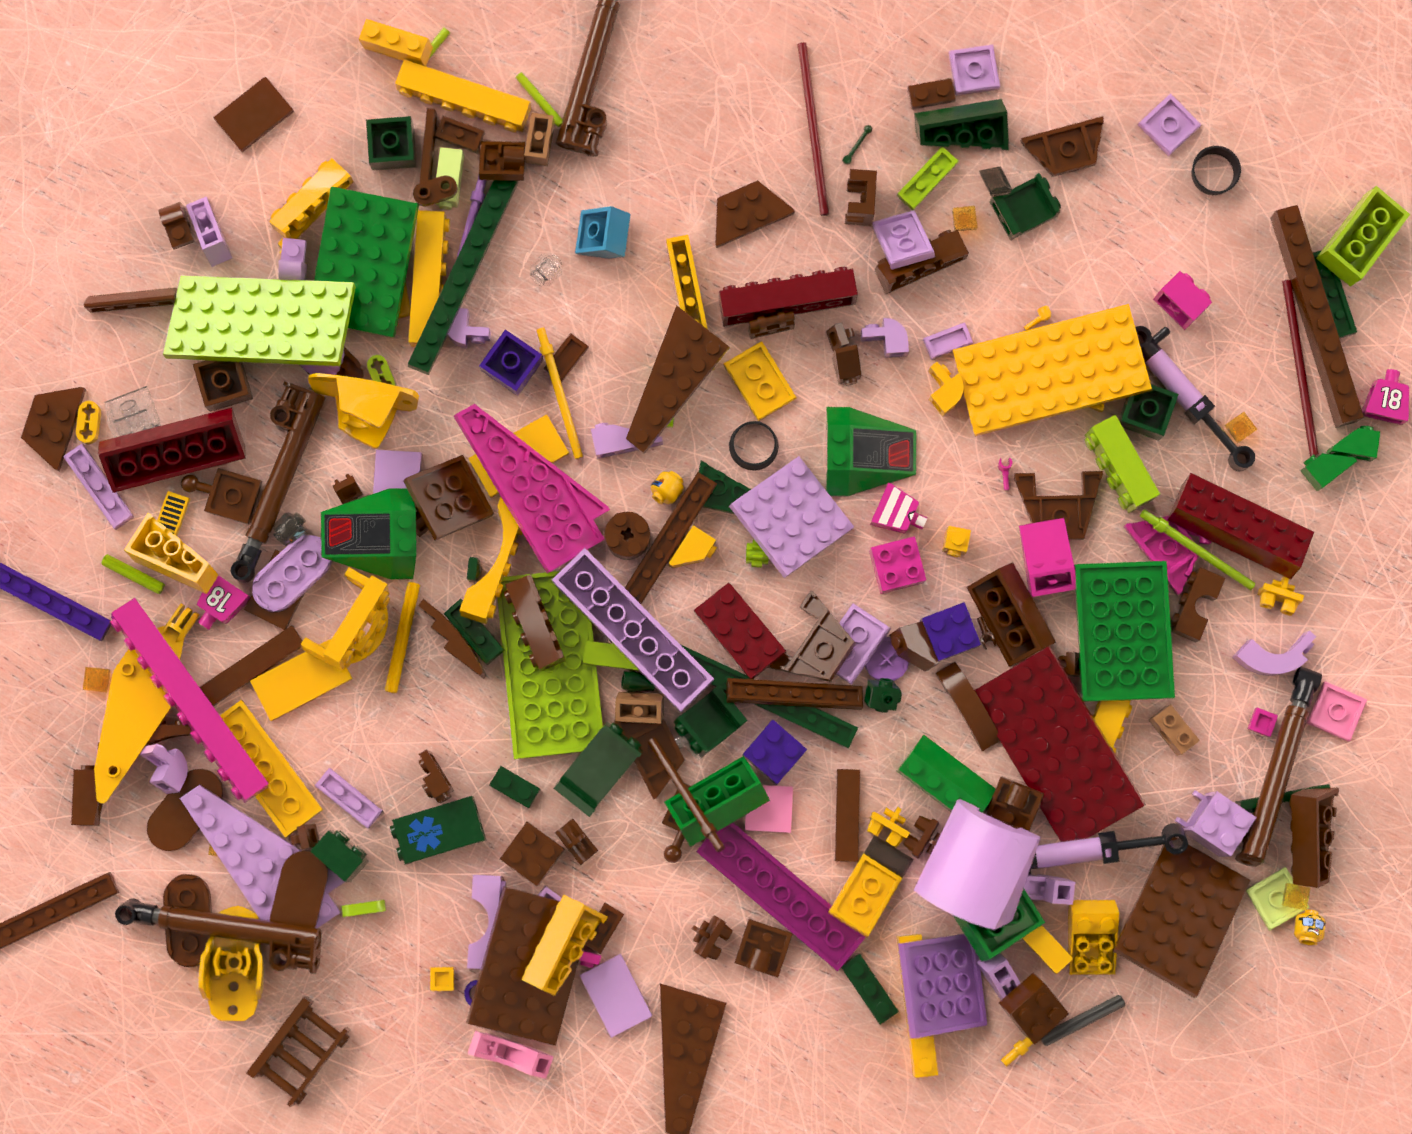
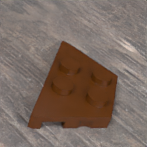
[1020,116,1104,177]
[715,180,795,248]
[21,387,86,471]
[614,719,685,800]

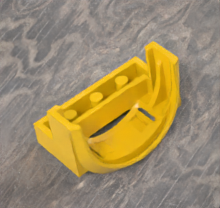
[301,567,390,672]

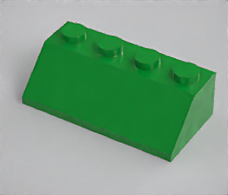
[897,735,996,813]
[664,756,770,847]

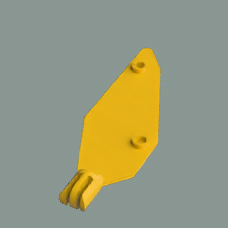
[94,603,200,804]

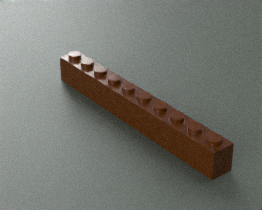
[1270,205,1364,428]

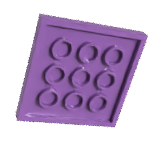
[898,934,987,1038]

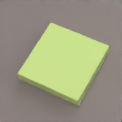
[1246,867,1310,930]

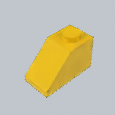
[669,525,717,568]

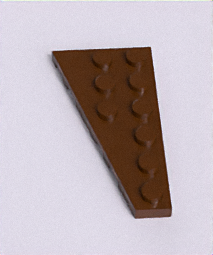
[626,305,730,454]
[660,983,726,1134]

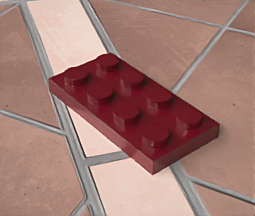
[694,582,786,679]

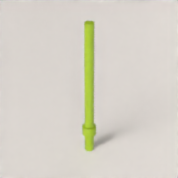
[1140,509,1256,590]

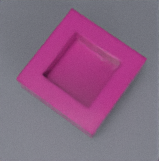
[1247,707,1278,737]
[577,950,602,968]

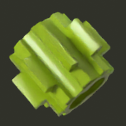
[746,540,769,568]

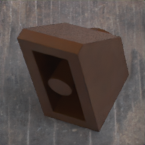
[832,344,862,386]
[890,621,939,671]

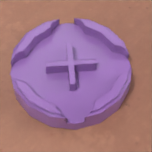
[865,637,909,681]

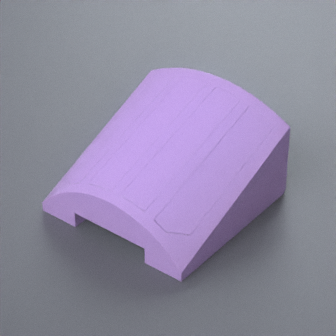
[914,799,1041,930]

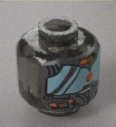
[273,512,307,546]

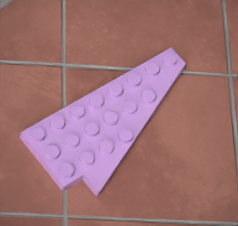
[180,785,344,928]

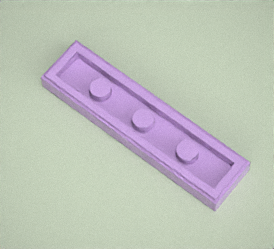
[63,444,134,530]

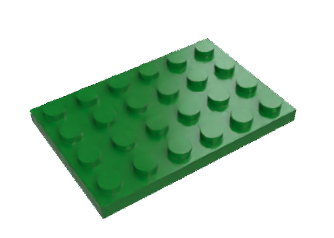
[314,186,419,337]
[1074,561,1175,702]

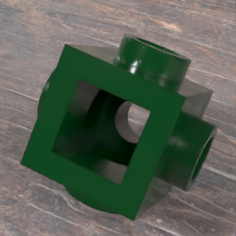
[864,678,902,713]

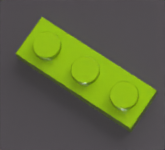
[897,147,958,210]

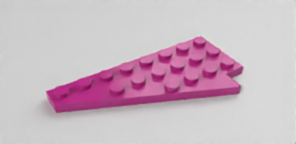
[453,404,610,573]

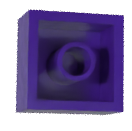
[479,329,544,396]
[920,602,981,662]
[742,719,808,785]

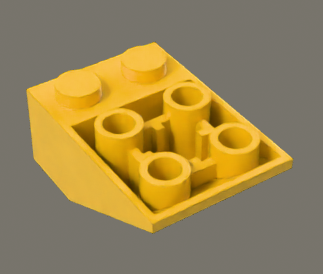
[1068,900,1119,975]

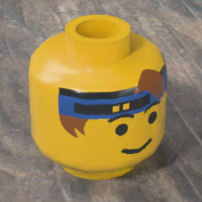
[651,471,684,505]

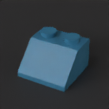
[575,206,631,259]

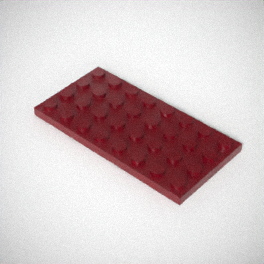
[974,646,1146,842]

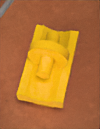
[1257,576,1304,616]
[867,806,910,848]

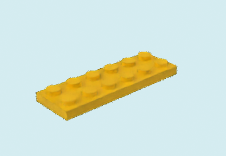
[220,700,323,838]

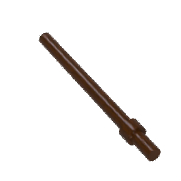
[648,738,725,852]

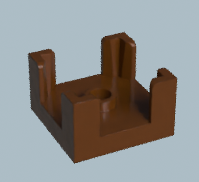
[845,169,877,226]

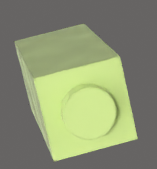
[436,147,464,210]

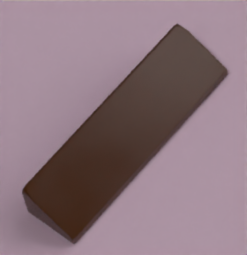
[84,288,178,313]

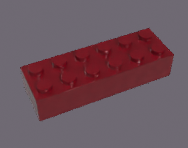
[719,267,858,327]
[98,407,246,493]
[1167,473,1314,579]

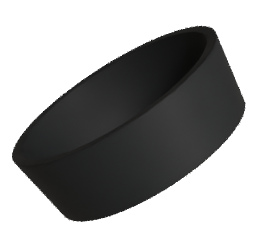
[1191,146,1241,195]
[729,421,778,471]

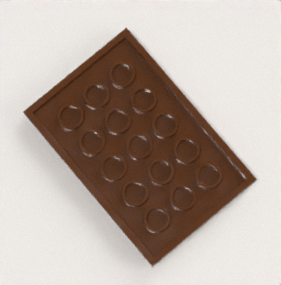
[1113,837,1250,999]
[466,887,579,1046]

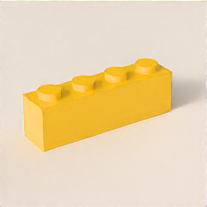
[269,158,354,239]
[124,513,218,594]
[522,895,608,996]

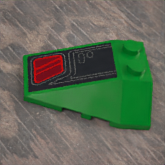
[826,407,916,497]
[321,488,416,579]

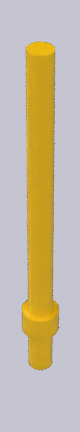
[536,327,583,459]

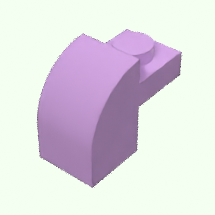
[278,238,308,280]
[448,308,491,348]
[860,318,909,358]
[140,744,188,794]
[1024,874,1075,905]

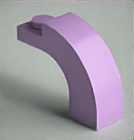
[1232,631,1316,676]

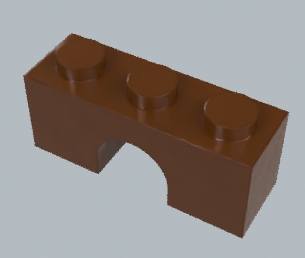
[1170,567,1226,643]

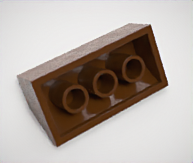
[966,562,1056,667]

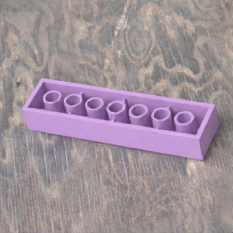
[552,548,714,713]

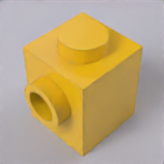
[942,526,971,557]

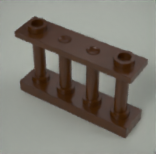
[246,996,351,1107]

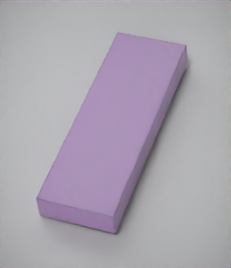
[315,768,383,829]

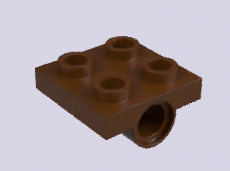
[479,141,526,181]
[986,776,1045,832]
[734,919,793,978]

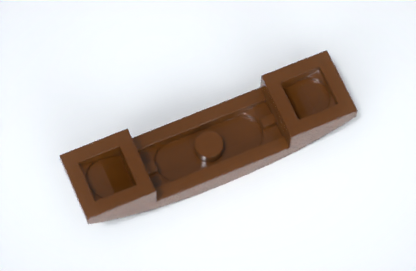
[935,662,1000,752]

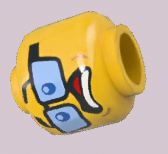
[1294,910,1326,946]

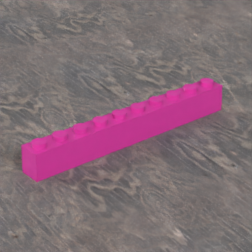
[110,598,269,803]

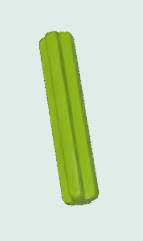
[101,554,165,594]

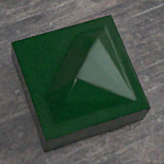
[466,557,482,583]

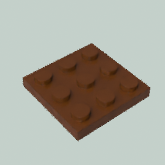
[403,455,494,541]

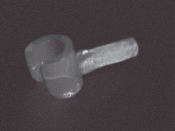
[674,735,701,761]

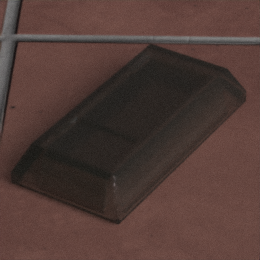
[979,166,1012,198]
[863,835,914,878]

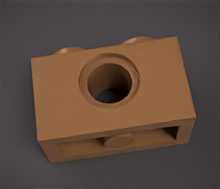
[524,112,555,166]
[615,692,664,724]
[1149,704,1200,756]

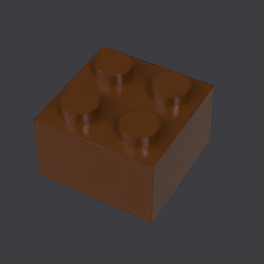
[193,360,253,412]
[500,822,565,886]
[999,973,1069,1045]

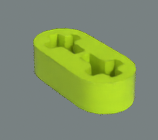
[367,355,396,386]
[341,900,386,917]

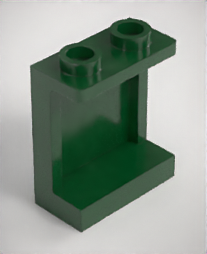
[990,173,1061,241]
[673,685,748,758]

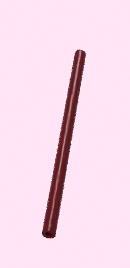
[798,42,829,216]
[1282,280,1319,456]

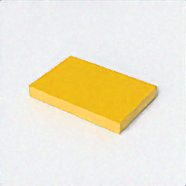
[723,341,797,422]
[828,854,903,937]

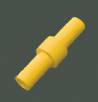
[1001,1037,1033,1067]

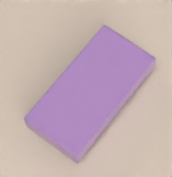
[923,322,973,360]

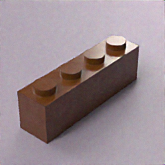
[875,229,969,294]
[504,574,566,671]
[1290,787,1339,888]

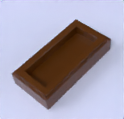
[544,333,589,383]

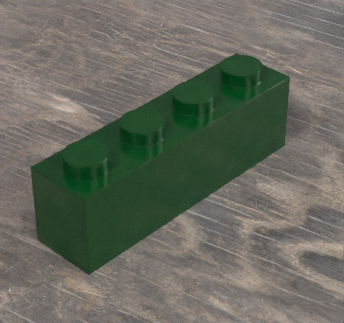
[914,99,1009,150]

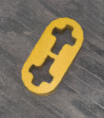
[76,401,101,445]

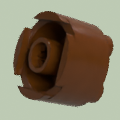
[605,512,651,560]

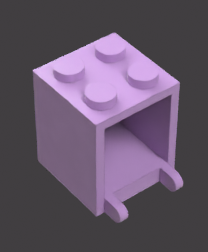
[1175,790,1256,857]

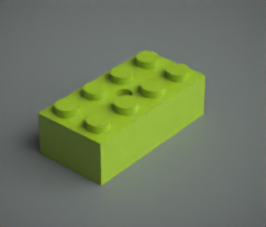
[1316,186,1410,287]
[1084,414,1160,513]

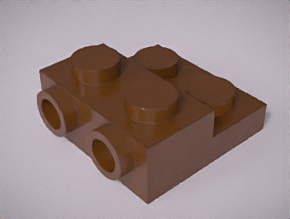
[418,749,454,804]

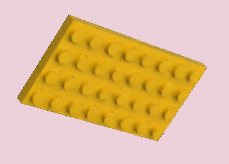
[953,304,1152,436]

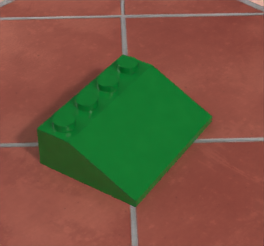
[953,888,1045,962]

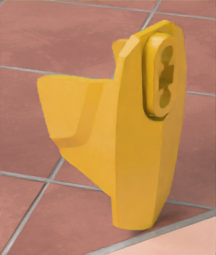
[308,373,419,449]
[199,906,264,1021]

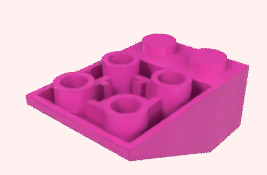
[1019,518,1076,597]

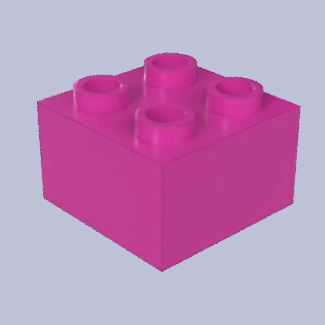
[1153,271,1212,330]
[869,536,926,594]

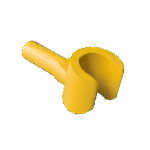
[1024,305,1051,331]

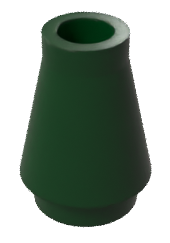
[621,670,655,692]

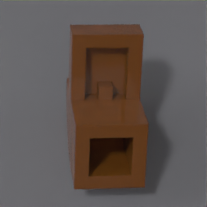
[158,202,195,250]

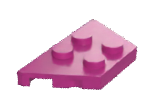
[1123,516,1199,595]

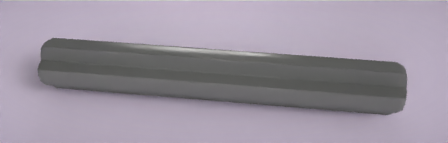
[1041,995,1125,1046]

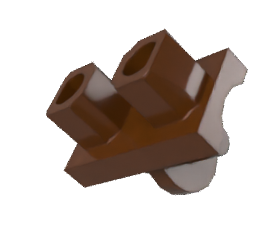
[903,816,941,859]
[555,818,599,865]
[692,915,733,960]

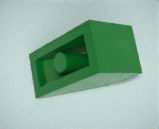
[1327,426,1380,462]
[1300,453,1357,491]

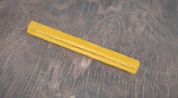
[385,582,420,693]

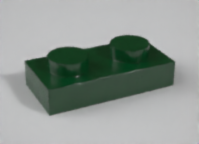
[489,766,540,809]

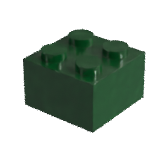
[366,116,417,170]
[1119,384,1179,441]
[310,830,369,882]

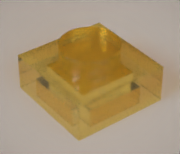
[952,206,977,231]
[1224,412,1257,444]
[82,667,110,693]
[1282,883,1311,911]

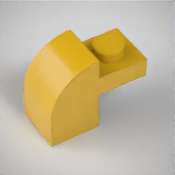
[928,362,964,417]

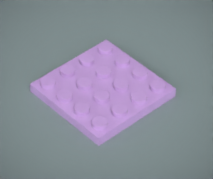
[729,456,854,578]

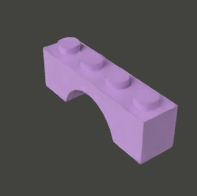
[467,875,506,969]

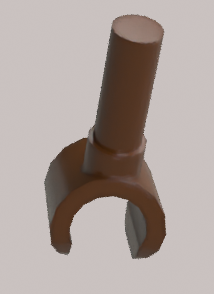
[977,617,996,650]

